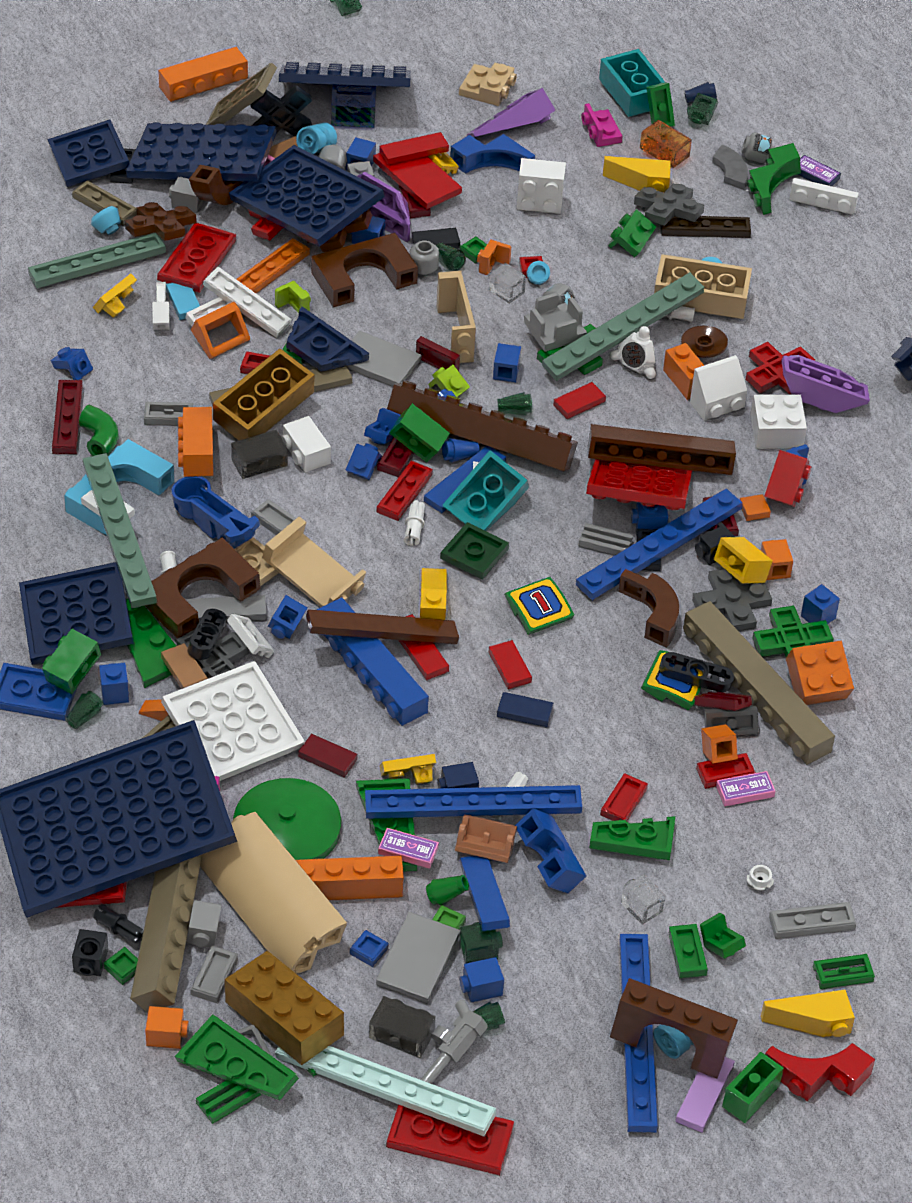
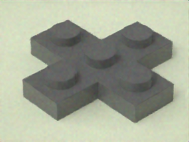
[634,183,704,226]
[692,568,772,631]
[171,629,249,679]

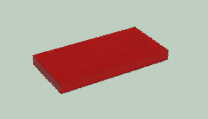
[373,153,462,210]
[157,223,236,293]
[386,1104,514,1175]

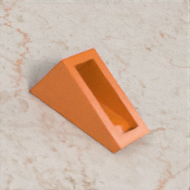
[139,699,169,721]

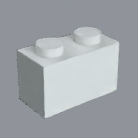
[281,416,331,473]

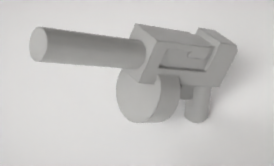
[420,1000,488,1084]

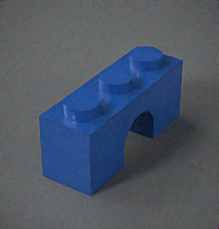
[515,808,587,893]

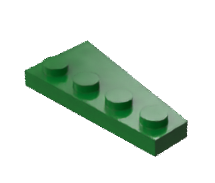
[126,599,176,688]
[356,778,417,872]
[174,1014,299,1101]

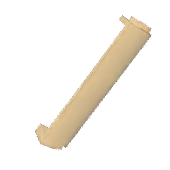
[200,812,347,974]

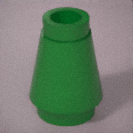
[426,875,469,905]

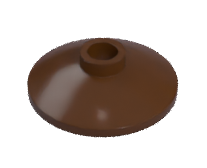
[681,325,728,358]

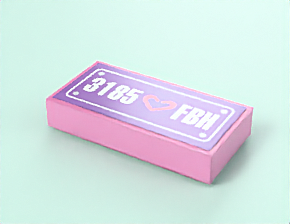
[716,771,776,807]
[378,828,439,869]

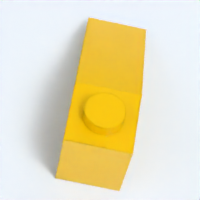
[603,156,670,193]
[420,568,447,620]
[760,990,855,1037]

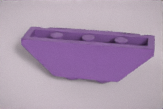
[357,172,410,242]
[782,355,870,413]

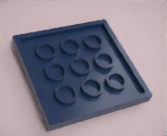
[19,562,134,665]

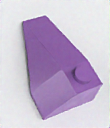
[467,88,555,137]

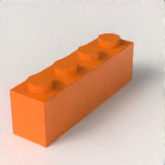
[158,47,248,102]
[178,407,213,477]
[296,856,404,900]

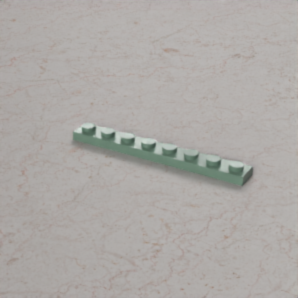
[542,272,705,381]
[82,453,157,608]

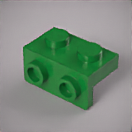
[608,209,657,258]

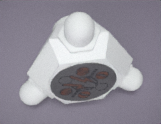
[610,326,656,379]

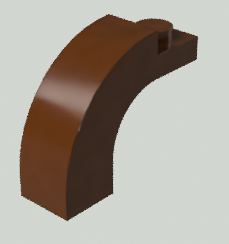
[189,165,244,205]
[619,569,679,648]

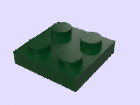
[440,522,509,580]

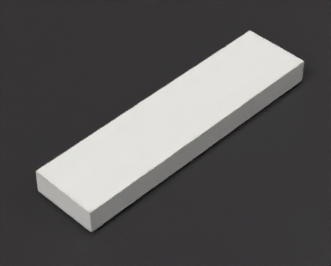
[203,267,292,338]

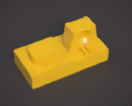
[93,273,137,318]
[379,754,436,784]

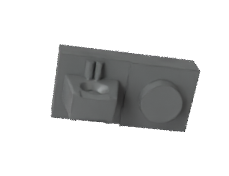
[705,706,758,735]

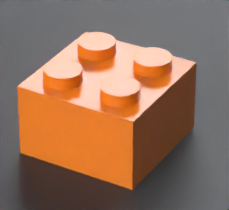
[786,640,854,705]

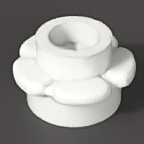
[747,865,774,891]

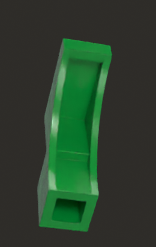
[747,143,801,215]

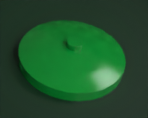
[233,778,341,860]

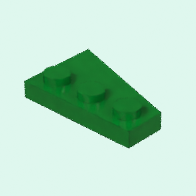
[589,816,676,861]

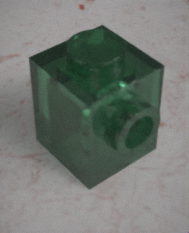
[459,922,503,964]

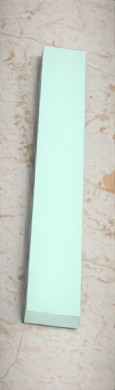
[275,1046,496,1136]

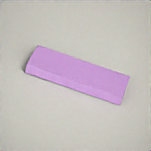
[675,1057,735,1133]

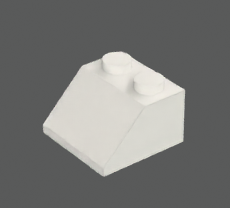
[690,355,747,421]

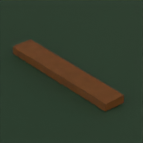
[306,609,459,644]

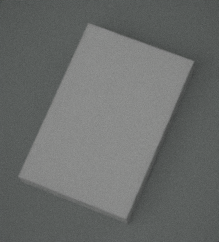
[347,330,421,387]
[376,912,460,1003]

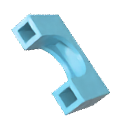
[64,439,175,536]

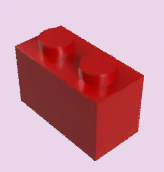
[764,450,812,507]

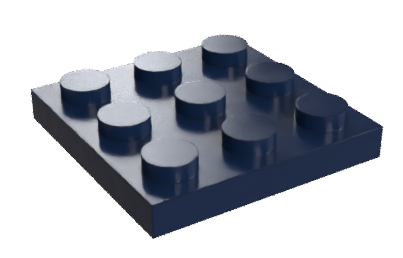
[47,119,129,187]

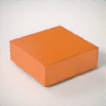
[740,494,771,521]

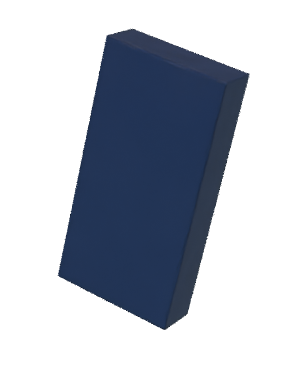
[497,692,554,728]

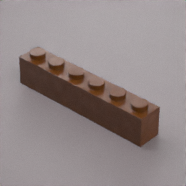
[588,424,736,475]

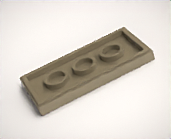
[206,63,277,125]

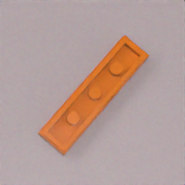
[236,238,310,293]

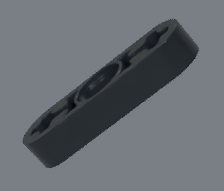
[187,609,227,660]
[659,652,734,692]

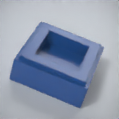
[350,930,389,967]

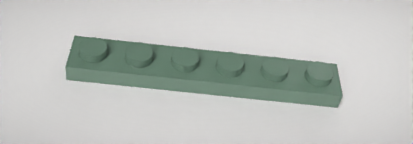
[28,233,166,289]

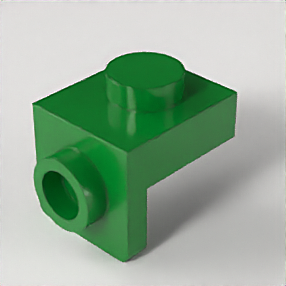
[700,913,746,959]

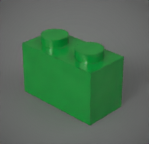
[389,403,450,463]
[42,629,101,694]
[722,1051,784,1123]

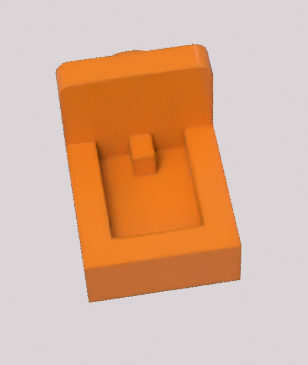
[477,239,512,275]

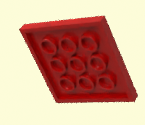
[586,459,692,510]

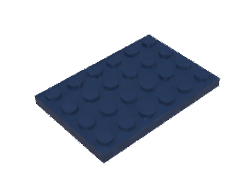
[279,61,411,87]
[126,122,276,182]
[229,145,385,247]

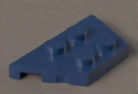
[286,307,369,372]

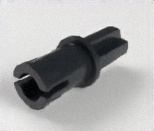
[93,904,144,943]

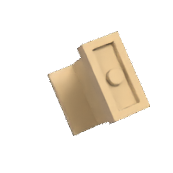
[436,271,476,363]
[262,516,366,607]

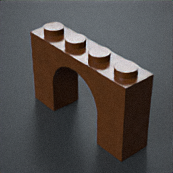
[311,233,418,308]
[145,538,261,639]
[610,978,738,1079]

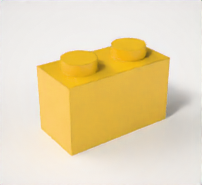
[714,537,773,583]

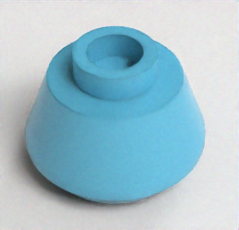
[91,206,121,235]

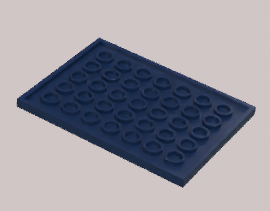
[0,720,238,918]

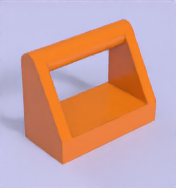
[191,301,250,359]

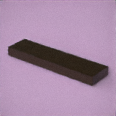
[660,216,751,238]

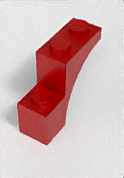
[765,1043,875,1101]

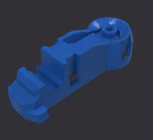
[172,476,260,549]

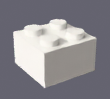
[516,158,566,214]
[750,395,807,449]

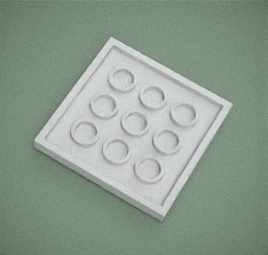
[161,661,305,781]

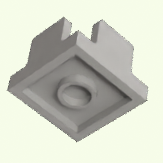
[524,293,587,352]

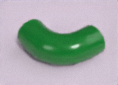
[79,404,119,456]

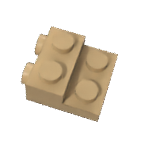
[459,62,517,106]

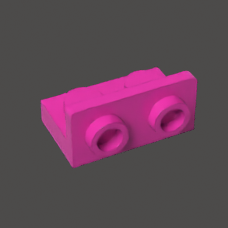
[581,103,623,147]

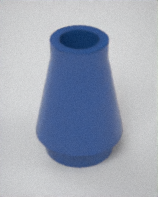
[442,438,480,463]

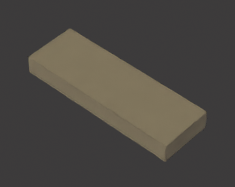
[72,181,137,226]

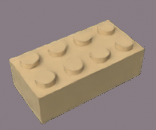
[654,254,752,319]

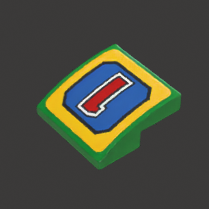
[504,577,574,635]
[641,650,703,710]

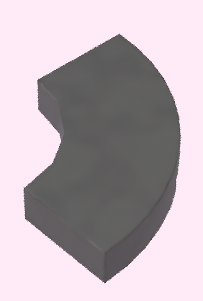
[712,144,748,189]

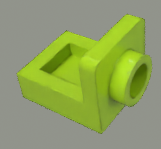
[275,280,311,313]
[428,365,470,397]

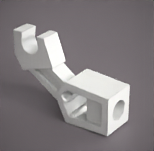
[152,282,170,330]

